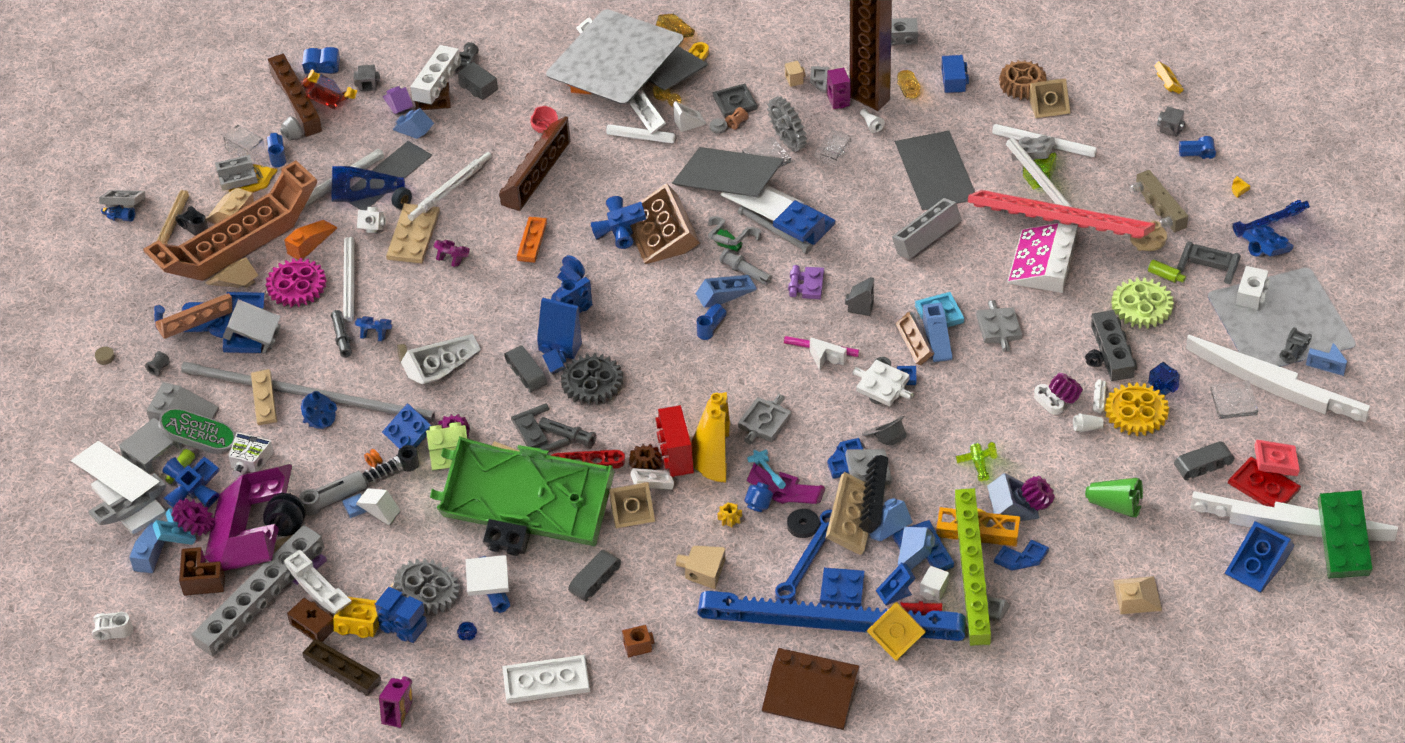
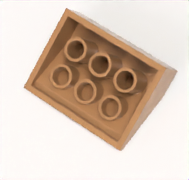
[631,183,700,264]

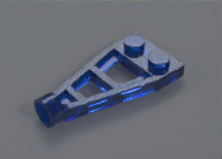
[331,166,405,202]
[1232,199,1310,237]

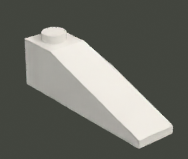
[401,334,481,384]

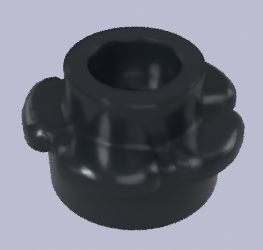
[1085,349,1104,367]

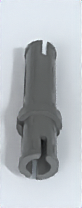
[331,310,352,358]

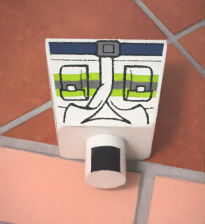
[229,432,274,477]

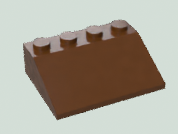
[762,648,860,730]

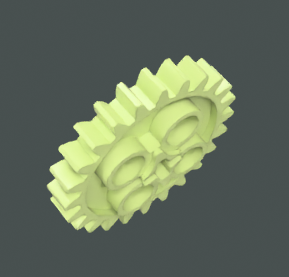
[1111,277,1174,329]

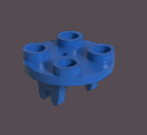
[355,316,393,341]
[301,391,337,429]

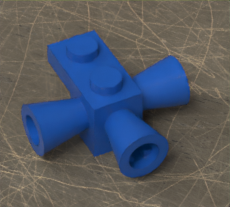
[591,196,646,249]
[162,456,220,508]

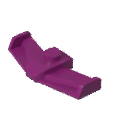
[746,463,826,504]

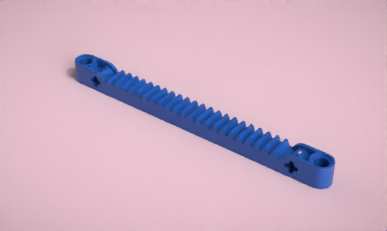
[697,591,967,641]

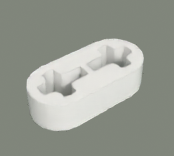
[1034,384,1064,415]

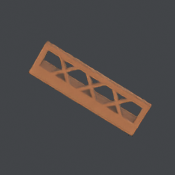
[155,293,232,339]

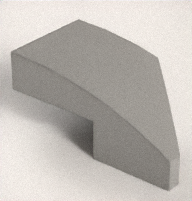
[810,66,829,93]

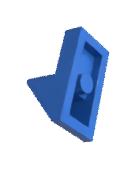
[876,562,916,605]

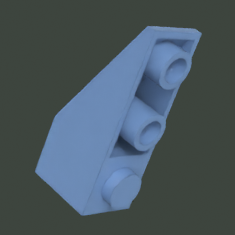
[922,302,952,362]

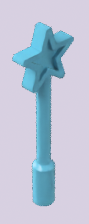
[747,449,786,489]

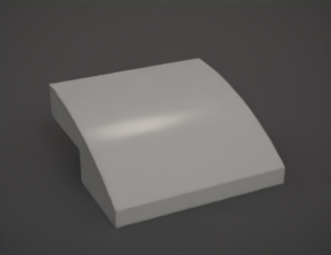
[215,155,258,191]

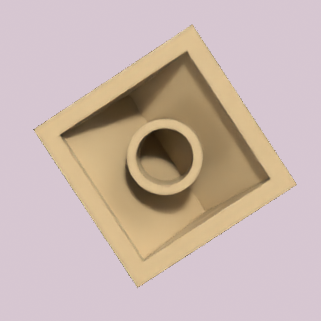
[1029,78,1070,118]
[609,482,655,528]

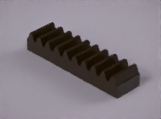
[302,639,381,696]

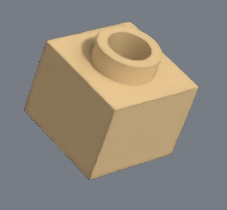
[785,61,806,87]

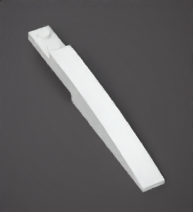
[576,17,666,135]
[1186,335,1370,422]
[1190,491,1398,541]

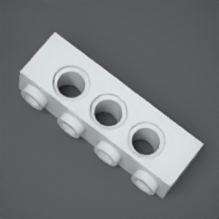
[410,45,461,104]

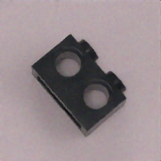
[483,519,531,556]

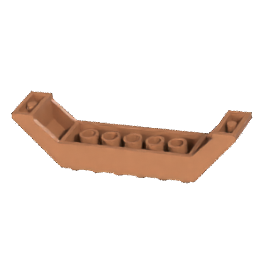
[143,160,317,281]

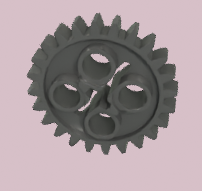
[561,353,623,406]

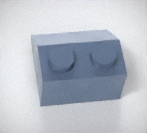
[987,473,1039,523]

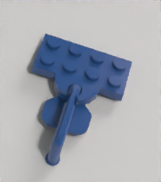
[154,292,265,353]

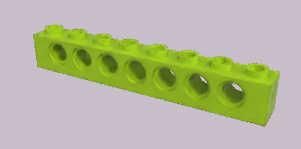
[955,488,991,646]

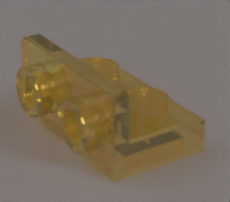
[656,13,695,38]

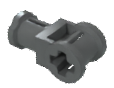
[454,42,479,72]
[1279,327,1312,364]

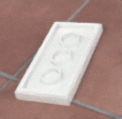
[91,480,166,535]
[502,655,590,704]

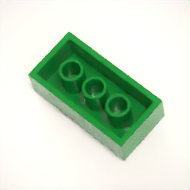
[1317,490,1372,579]

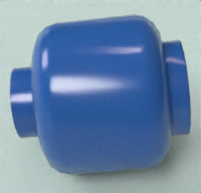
[744,482,773,513]

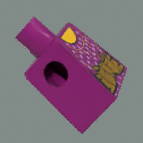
[379,676,413,728]

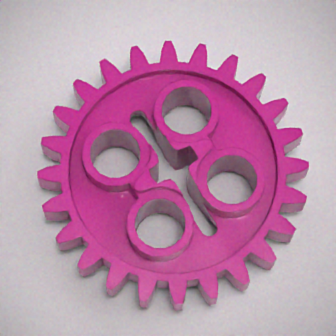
[266,258,327,308]

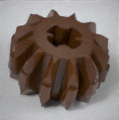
[629,443,662,470]

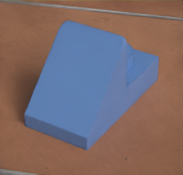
[1306,343,1347,376]

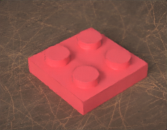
[1254,440,1300,476]

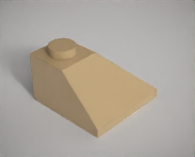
[205,257,259,288]
[1113,576,1162,614]

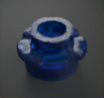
[457,621,477,641]

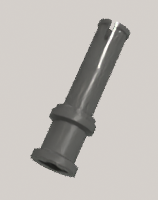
[539,417,597,449]

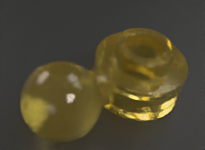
[653,86,682,107]

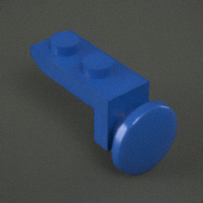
[551,255,585,301]

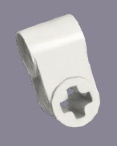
[92,612,134,640]

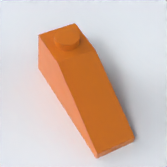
[284,220,337,260]

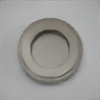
[397,344,407,363]
[95,346,115,365]

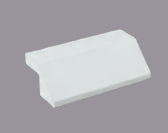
[721,185,804,221]

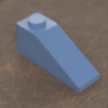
[695,275,757,308]
[129,522,165,573]

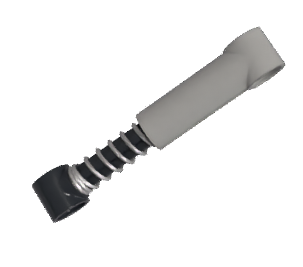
[299,445,419,516]

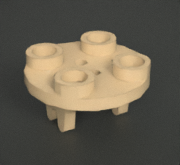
[1130,221,1167,251]

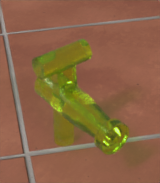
[955,442,998,481]

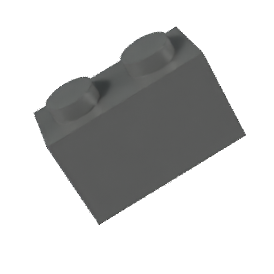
[458,62,498,100]

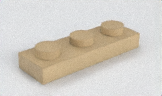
[251,369,277,425]

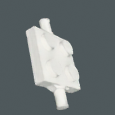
[853,360,914,407]

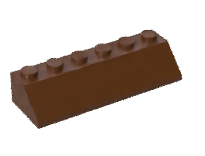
[499,116,571,211]

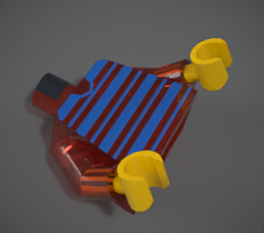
[301,70,358,110]

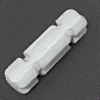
[1093,379,1107,413]

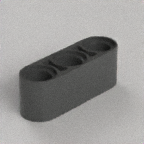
[504,345,547,393]
[1174,441,1235,480]
[568,550,621,602]

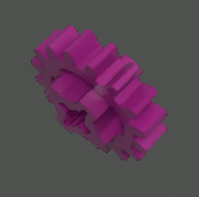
[171,498,215,536]

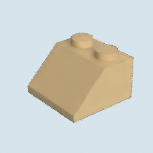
[206,188,254,224]

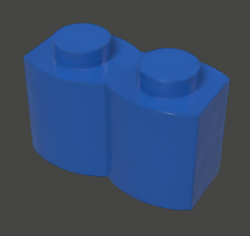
[302,47,340,74]

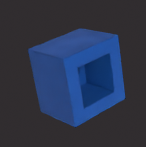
[542,349,567,375]

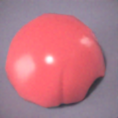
[530,106,558,133]

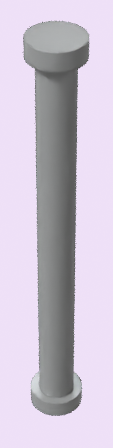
[738,205,812,254]

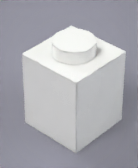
[920,566,949,602]

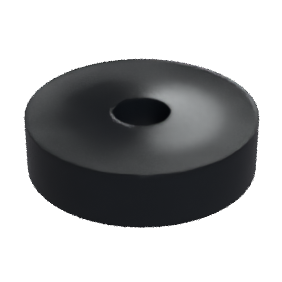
[787,509,819,538]

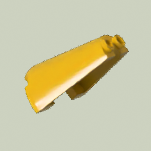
[691,392,730,483]

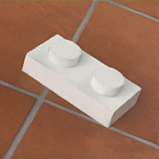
[630,468,674,490]

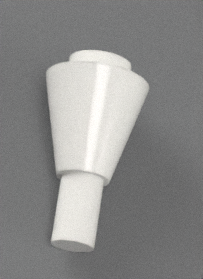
[860,109,885,133]

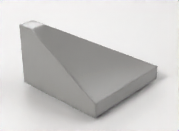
[987,596,1010,620]

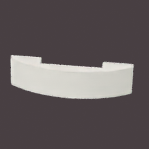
[284,550,351,614]

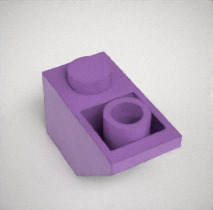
[383,86,414,114]

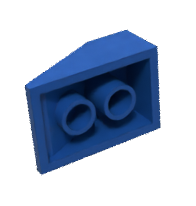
[537,298,582,359]
[1225,521,1295,593]

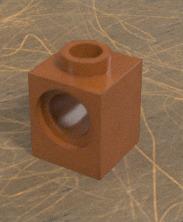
[622,625,655,658]

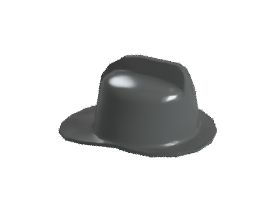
[862,416,907,445]

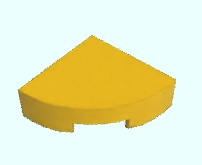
[1232,176,1251,198]

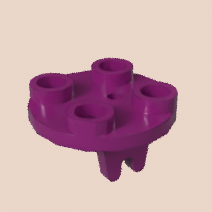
[433,239,470,267]

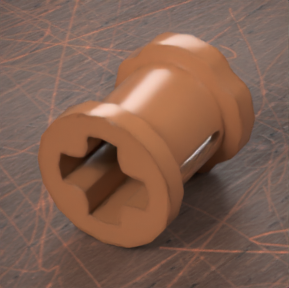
[725,107,749,130]

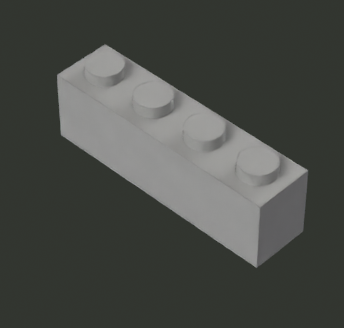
[892,198,962,259]

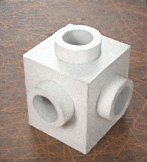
[357,207,386,233]

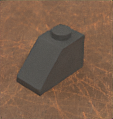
[845,277,874,316]

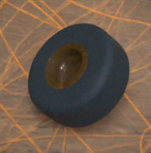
[391,187,412,209]

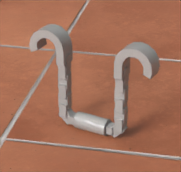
[708,216,761,246]

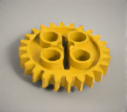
[1105,382,1169,436]

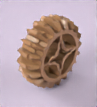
[999,60,1047,100]

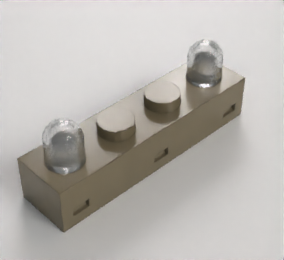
[1129,170,1188,233]

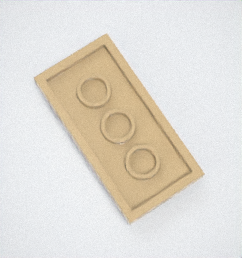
[386,203,440,263]
[825,472,868,555]

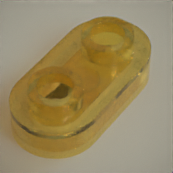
[897,70,920,99]

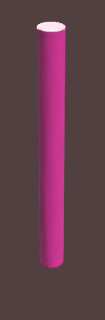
[784,336,859,357]

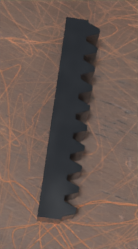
[859,455,888,533]

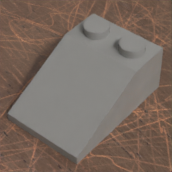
[147,382,219,421]

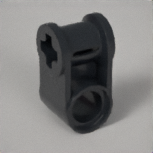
[175,206,208,236]

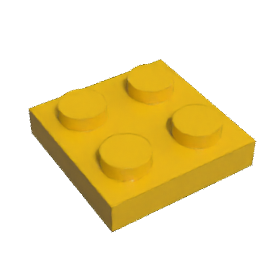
[867,601,926,661]

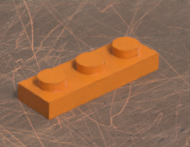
[517,216,547,263]

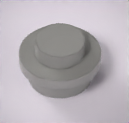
[710,118,727,134]

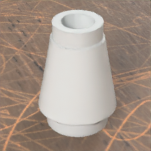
[1073,413,1103,433]

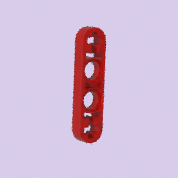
[551,450,625,469]

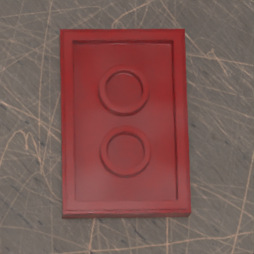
[1228,456,1301,507]

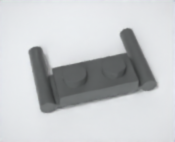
[1177,241,1241,284]
[511,403,570,453]

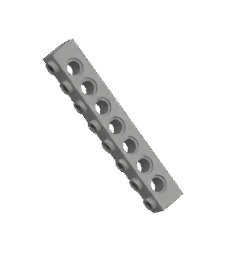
[191,525,325,657]

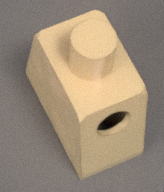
[676,546,726,589]

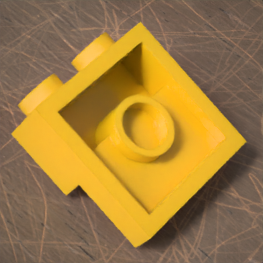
[333,596,379,638]

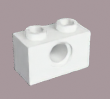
[1235,266,1270,310]

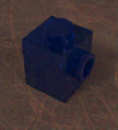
[1148,362,1180,396]

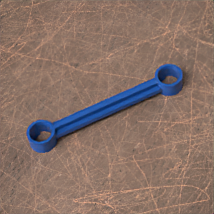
[775,510,832,604]

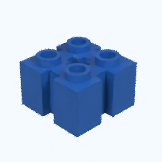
[375,587,427,643]

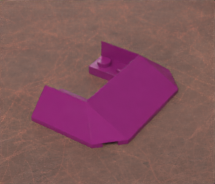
[205,464,292,571]

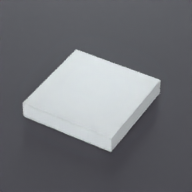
[465,555,509,596]

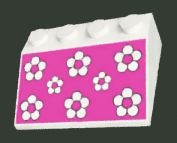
[1007,223,1078,293]

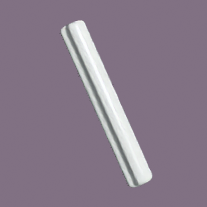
[606,124,675,143]

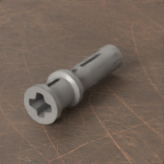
[720,248,772,286]

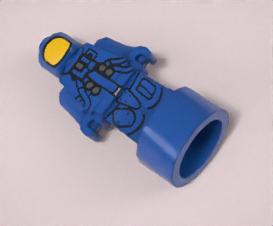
[101,205,135,222]

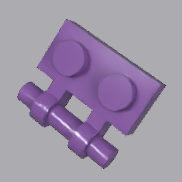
[788,265,824,299]

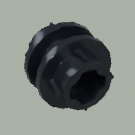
[263,493,306,537]

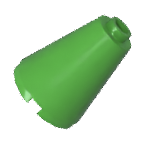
[1085,477,1143,518]

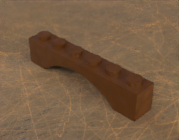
[268,53,322,137]

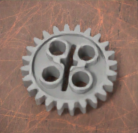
[767,96,807,152]
[393,558,460,615]

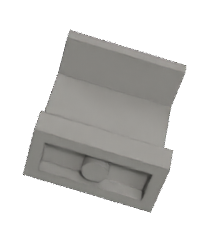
[223,299,281,354]
[119,418,183,475]

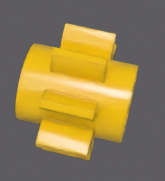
[717,502,742,528]

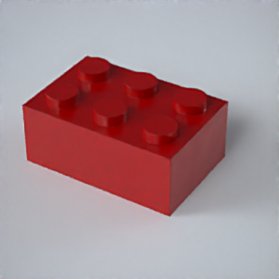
[655,405,694,477]

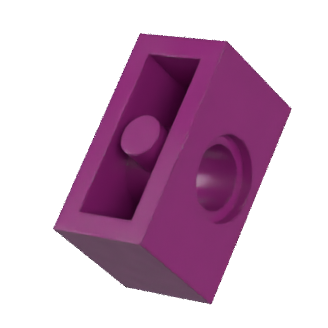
[827,67,850,110]

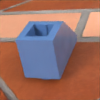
[393,108,434,139]

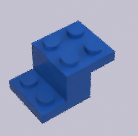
[773,200,835,245]

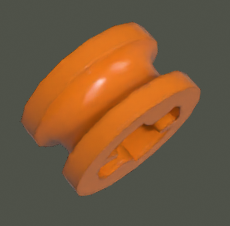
[364,449,383,468]

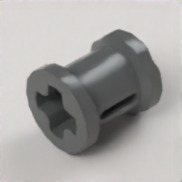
[145,351,170,376]

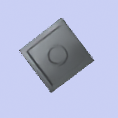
[712,83,757,118]

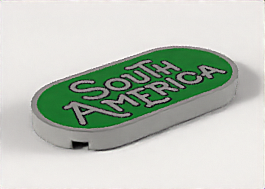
[158,408,235,454]

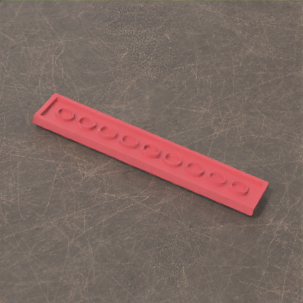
[968,190,1156,239]

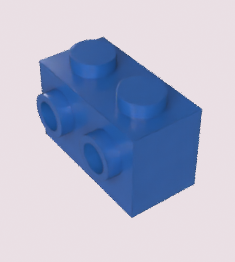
[941,55,969,93]

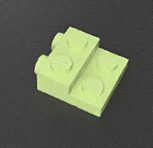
[426,422,467,471]

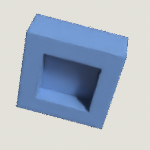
[342,493,367,518]

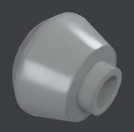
[280,117,303,140]

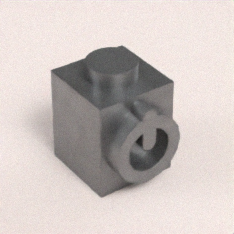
[354,65,380,92]
[1157,106,1185,137]

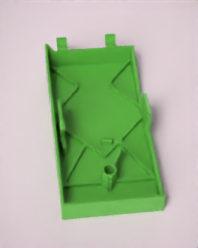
[430,436,615,546]

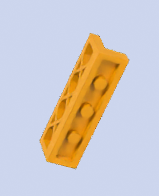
[936,507,1020,547]

